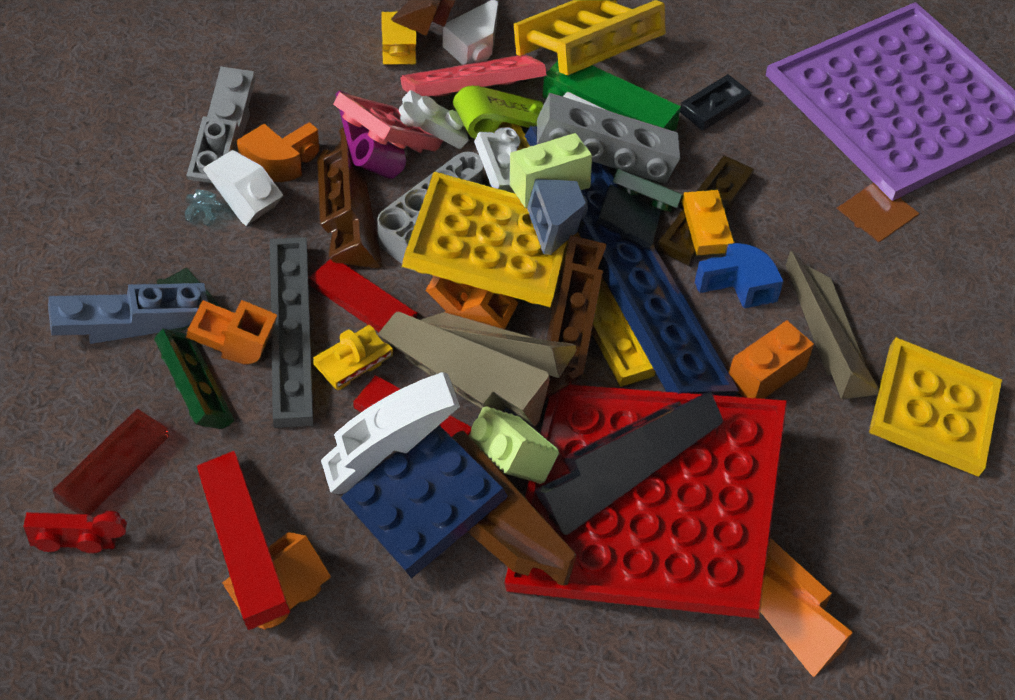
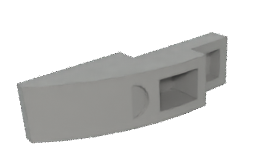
[186,67,256,183]

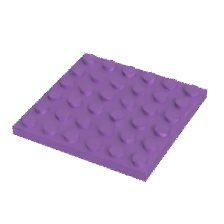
[766,2,1015,201]

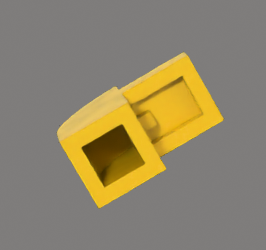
[381,12,416,65]

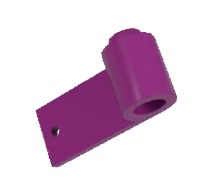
[336,90,406,178]

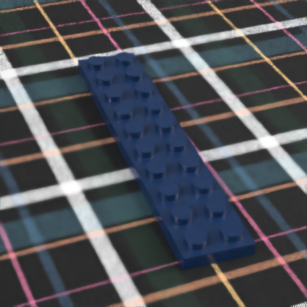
[525,126,739,397]

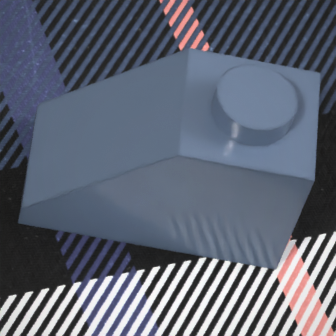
[527,179,588,255]

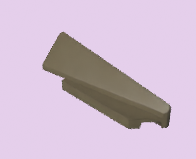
[786,251,879,400]
[378,312,550,427]
[421,312,577,378]

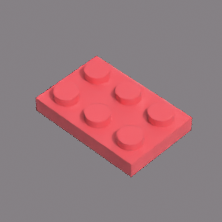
[333,92,443,153]

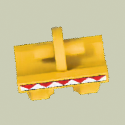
[313,324,393,390]

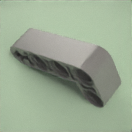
[377,152,484,272]

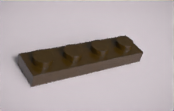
[657,155,754,266]

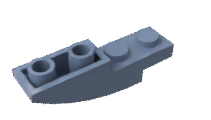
[48,283,208,344]

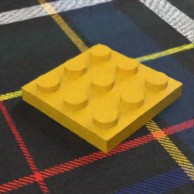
[869,337,1002,477]

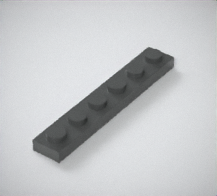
[270,237,313,428]

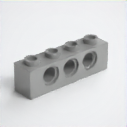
[537,93,680,184]

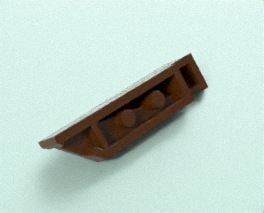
[391,0,455,35]
[318,127,382,268]
[544,235,606,402]
[452,431,576,585]

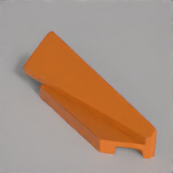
[760,538,853,677]

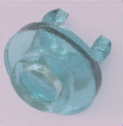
[185,189,222,227]

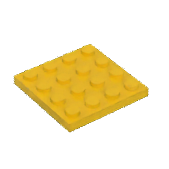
[402,172,566,307]

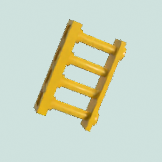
[514,0,666,75]

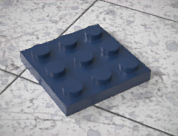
[341,425,508,579]

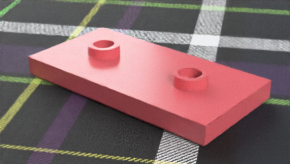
[400,54,547,97]

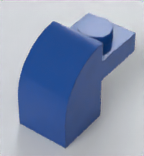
[695,243,783,309]

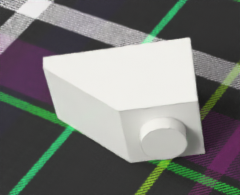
[443,0,498,65]
[203,150,284,226]

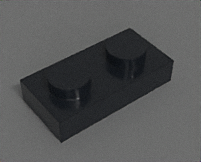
[680,74,752,131]

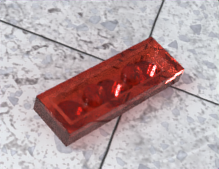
[52,409,169,515]

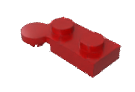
[23,511,127,553]

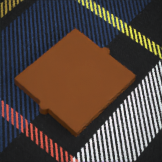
[836,183,920,242]

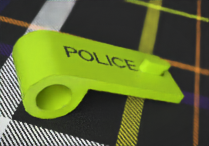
[453,85,544,139]

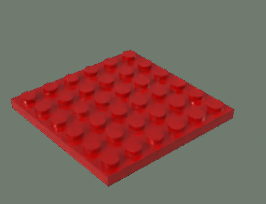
[504,385,787,619]

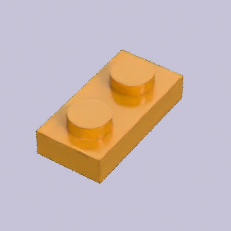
[682,190,734,256]

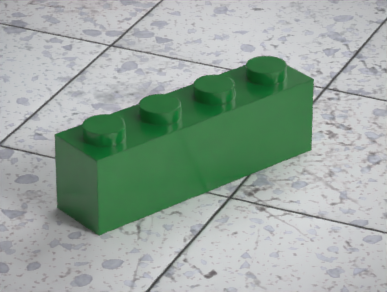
[542,61,681,131]

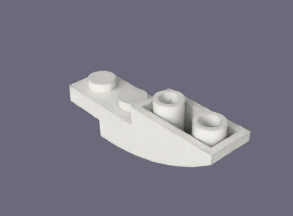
[321,372,460,494]

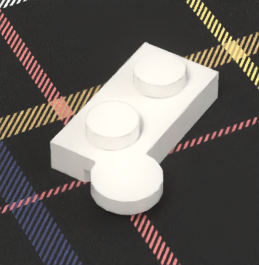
[399,90,469,149]
[474,128,520,194]

